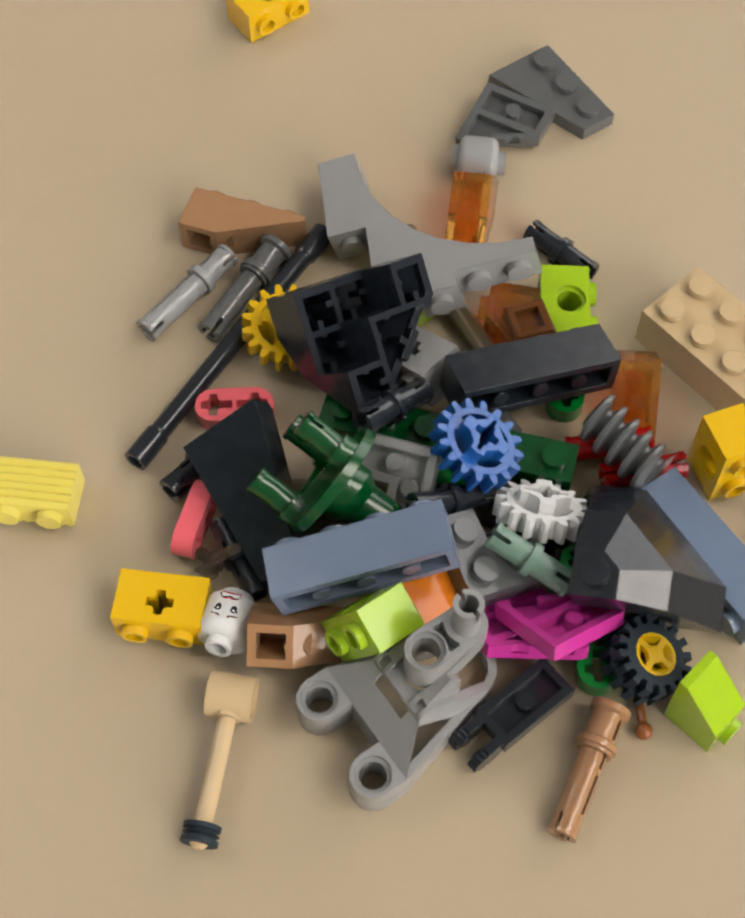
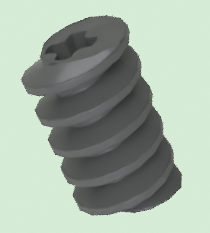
[580,394,676,489]

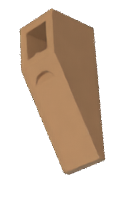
[178,187,307,254]
[246,602,344,669]

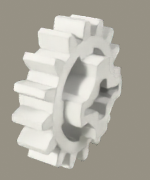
[492,479,587,545]

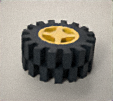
[601,614,692,706]

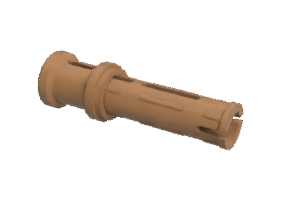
[547,697,632,843]

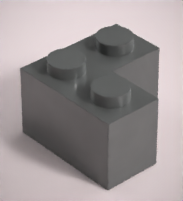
[447,508,541,607]

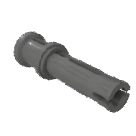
[198,234,292,342]

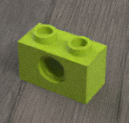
[537,264,598,332]
[320,582,425,662]

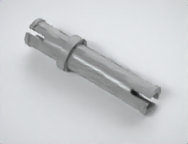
[136,244,238,341]

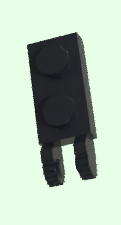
[448,659,575,773]

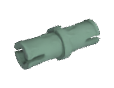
[484,522,572,597]

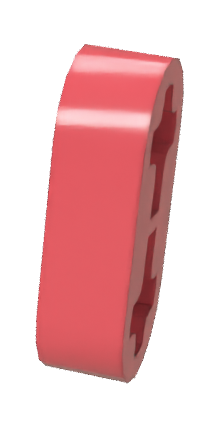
[194,387,275,430]
[171,479,217,560]

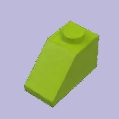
[664,650,745,752]

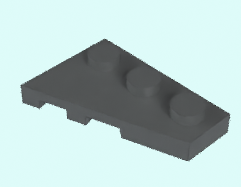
[488,45,614,140]

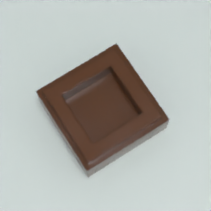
[502,299,556,342]

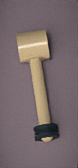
[180,670,260,850]

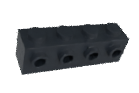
[439,324,622,413]

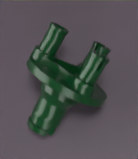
[246,410,402,534]

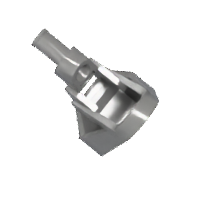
[296,589,497,811]

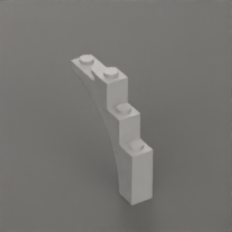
[318,153,543,317]

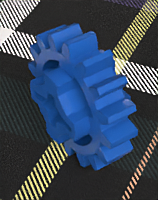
[428,398,524,494]

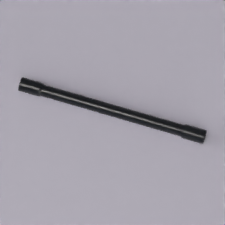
[125,223,330,470]

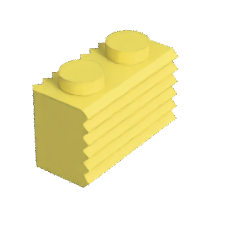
[0,456,85,529]

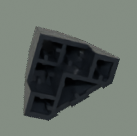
[266,253,433,413]
[568,485,727,634]

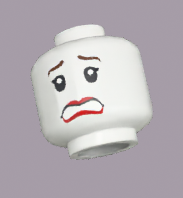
[198,587,255,657]

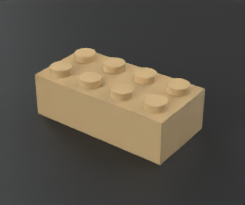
[635,267,745,411]

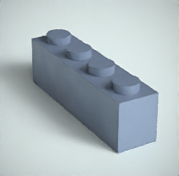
[641,467,745,645]
[262,499,461,616]

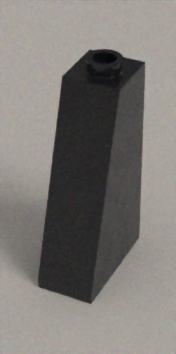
[183,398,306,583]

